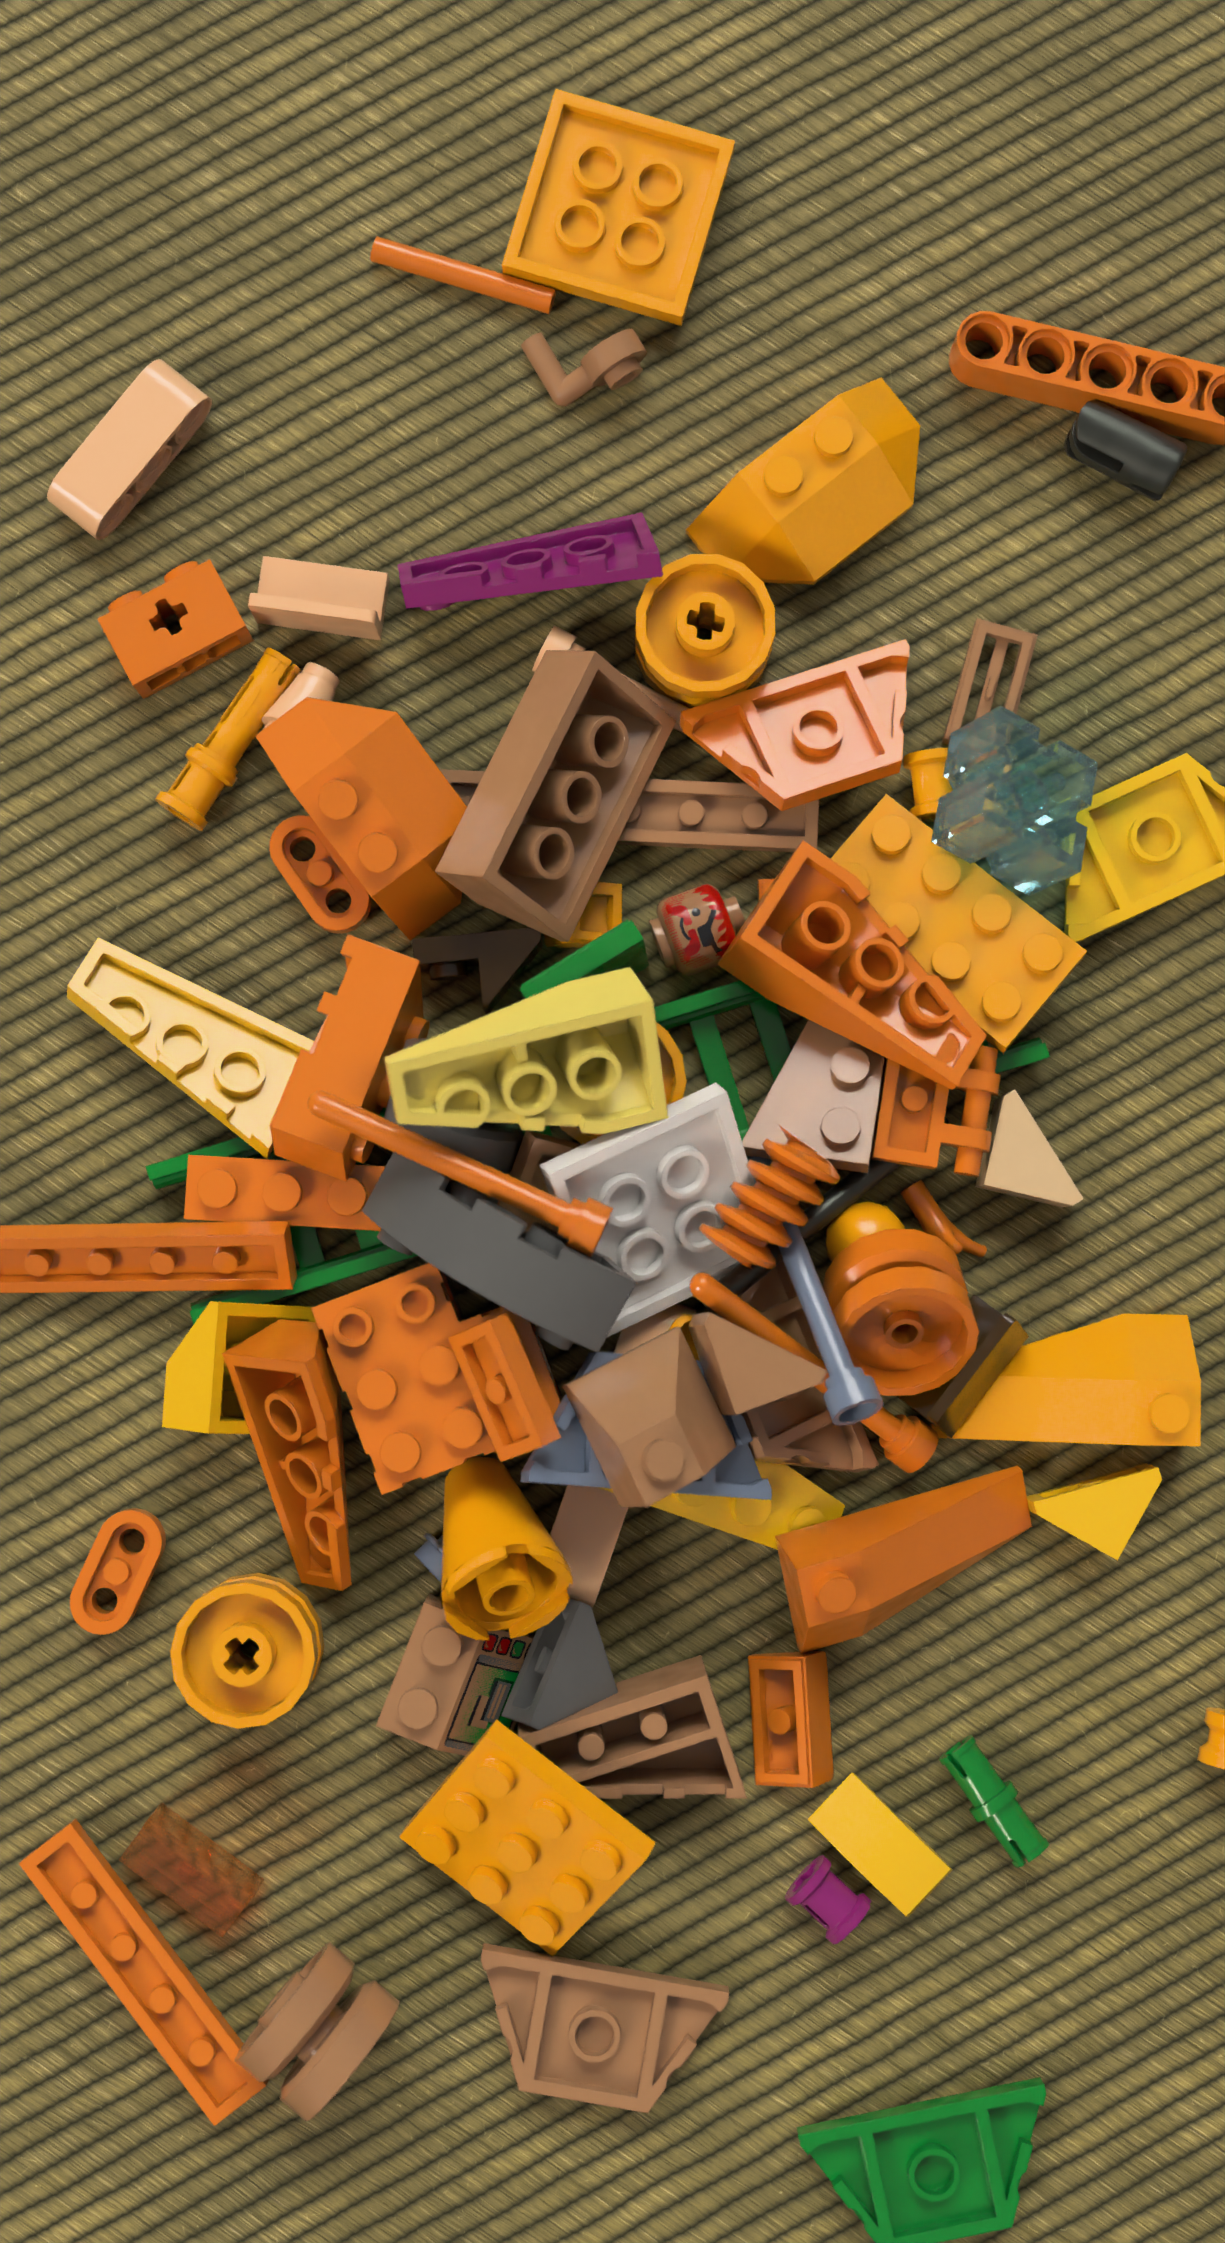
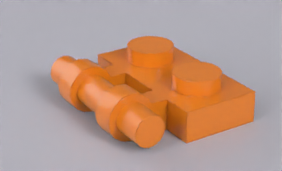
[870,1046,1001,1177]

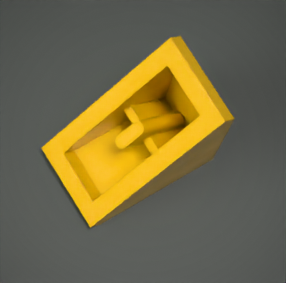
[1027,1463,1162,1561]

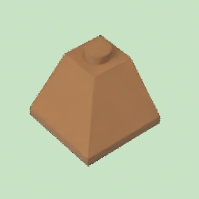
[563,1326,736,1507]

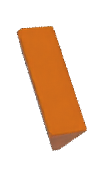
[748,1651,834,1788]

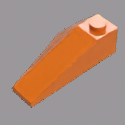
[717,840,987,1090]
[222,1319,352,1591]
[775,1465,1032,1654]

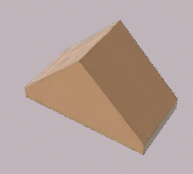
[688,1312,827,1415]

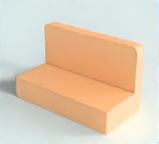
[248,556,390,640]

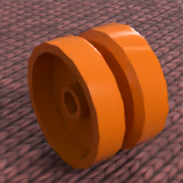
[823,1229,979,1396]

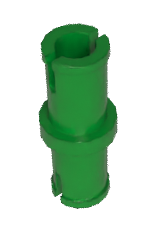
[938,1735,1050,1868]

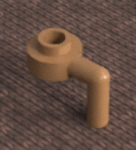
[521,329,647,406]

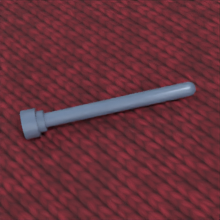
[747,1156,883,1425]

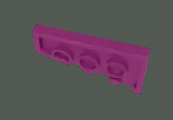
[397,512,663,611]

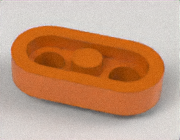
[269,815,371,934]
[70,1508,166,1635]

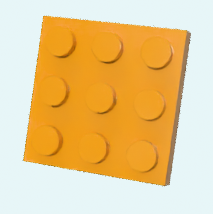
[502,89,735,326]
[399,1719,656,1957]

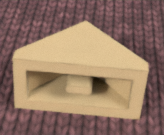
[975,1089,1084,1207]

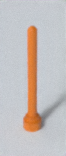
[307,1091,614,1257]
[689,1273,938,1473]

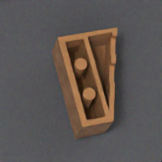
[518,1655,747,1799]

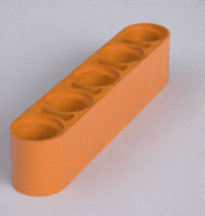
[949,311,1225,445]

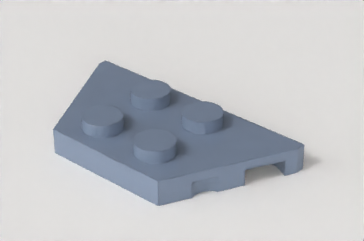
[521,1352,772,1500]

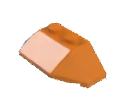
[255,697,467,940]

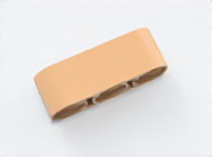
[47,359,212,540]

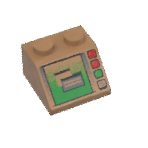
[376,1594,535,1756]

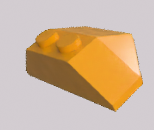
[686,377,920,585]

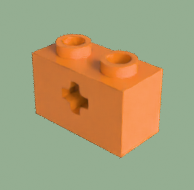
[97,559,254,699]

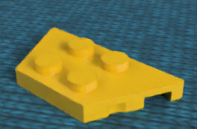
[1064,753,1225,943]

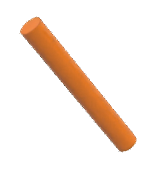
[370,236,556,314]

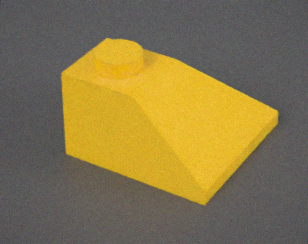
[162,1301,316,1434]

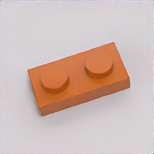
[448,1312,561,1462]

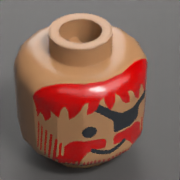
[649,884,745,976]

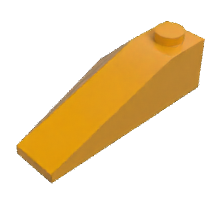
[930,1314,1201,1447]

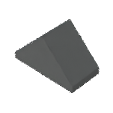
[501,1599,618,1730]

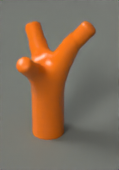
[900,1180,987,1258]

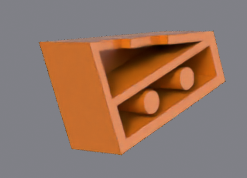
[270,934,430,1182]

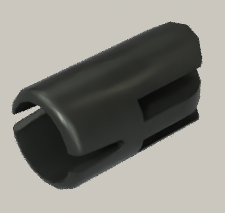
[1064,399,1187,501]

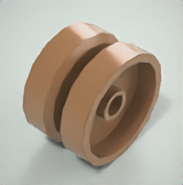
[234,1942,400,2121]

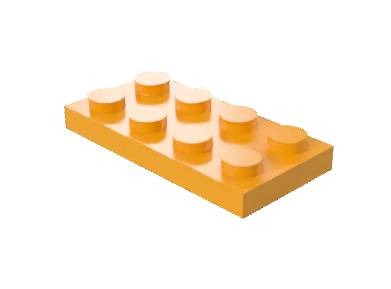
[830,794,1087,1054]

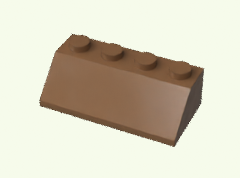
[435,650,676,942]

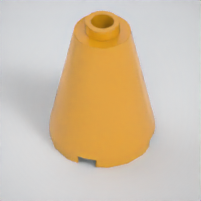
[441,1456,573,1641]

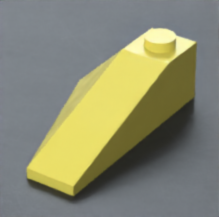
[384,967,668,1134]

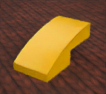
[807,1773,953,1917]

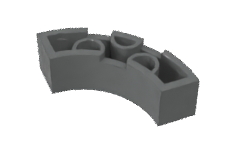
[362,1152,637,1352]

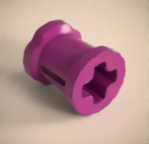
[785,1855,871,1945]

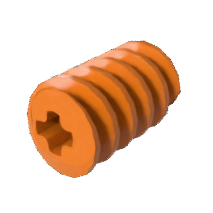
[698,1123,840,1270]

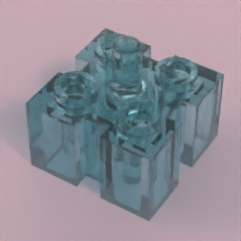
[931,706,1098,896]

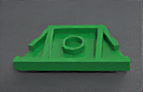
[796,2077,1046,2243]

